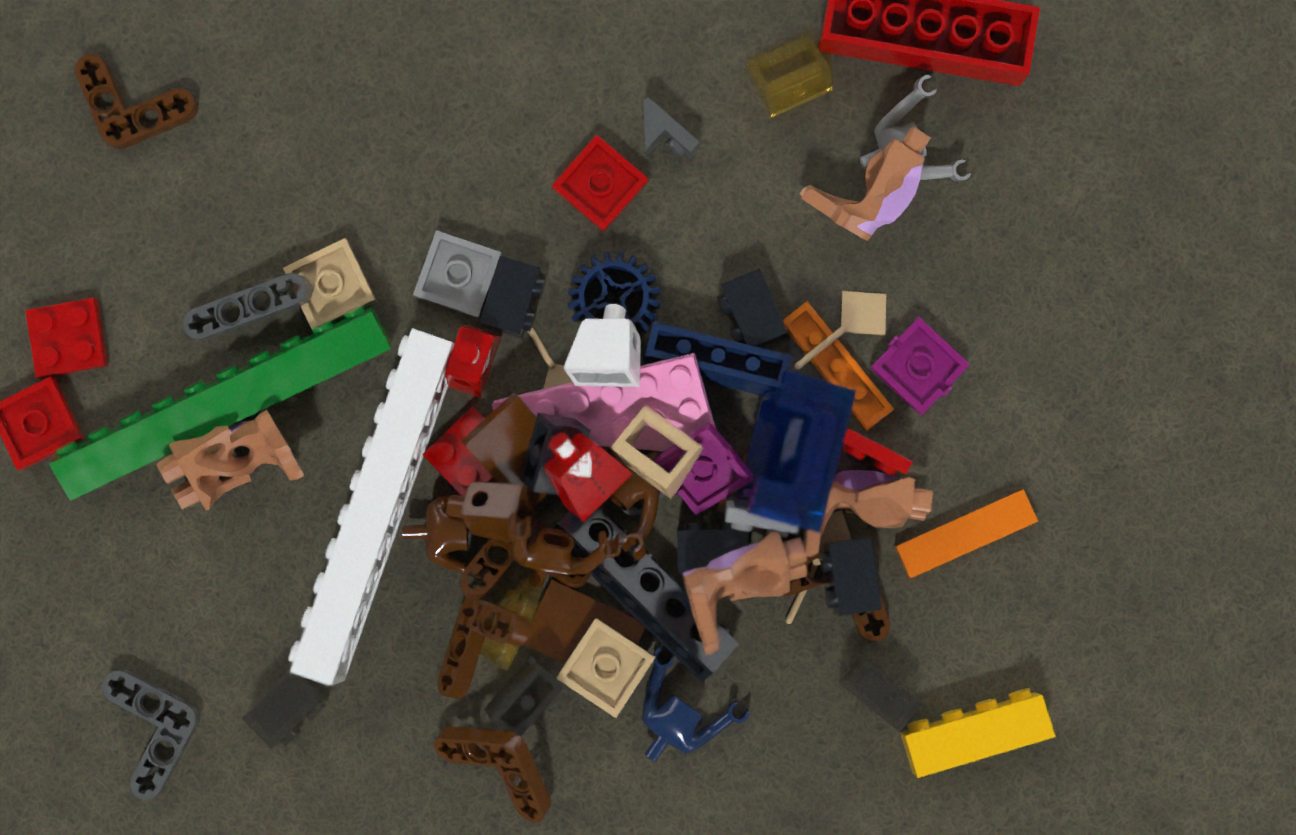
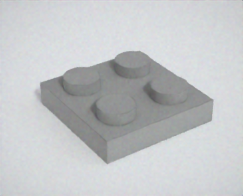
[413,230,503,319]
[724,496,800,537]

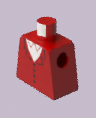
[445,325,502,398]
[544,433,632,522]

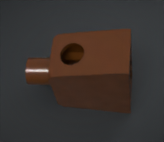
[447,482,536,545]

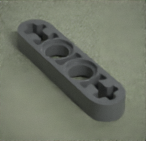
[183,273,313,340]

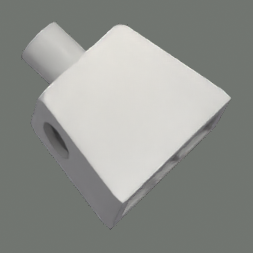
[564,304,640,387]

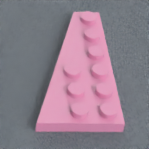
[492,353,716,452]

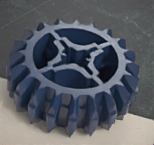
[567,251,661,333]

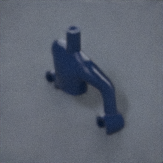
[642,647,749,762]

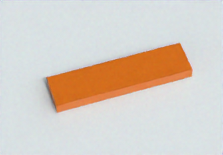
[782,301,894,431]
[894,489,1038,578]

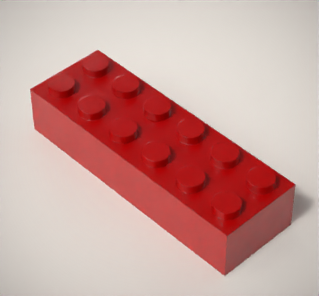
[818,0,1040,86]

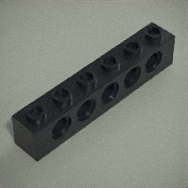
[553,505,739,682]

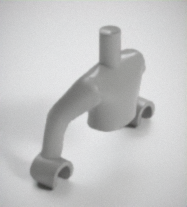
[860,75,971,181]

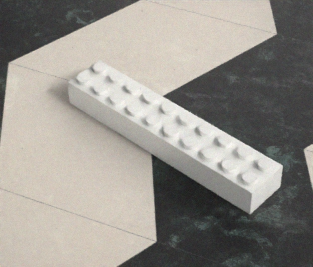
[289,329,454,686]

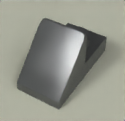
[643,97,700,160]

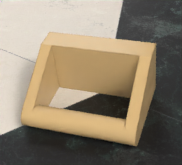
[610,405,703,499]

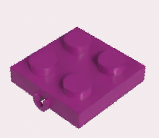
[870,317,970,416]
[653,422,754,515]

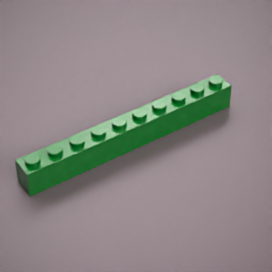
[49,305,391,501]

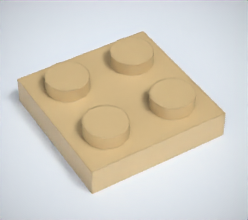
[283,238,377,329]
[556,618,655,718]

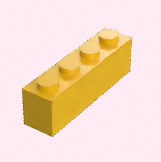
[900,688,1055,778]

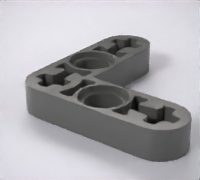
[102,670,200,800]

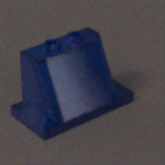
[737,371,856,533]

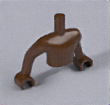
[556,450,660,559]
[403,491,500,587]
[508,513,621,587]

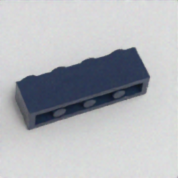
[644,322,791,400]

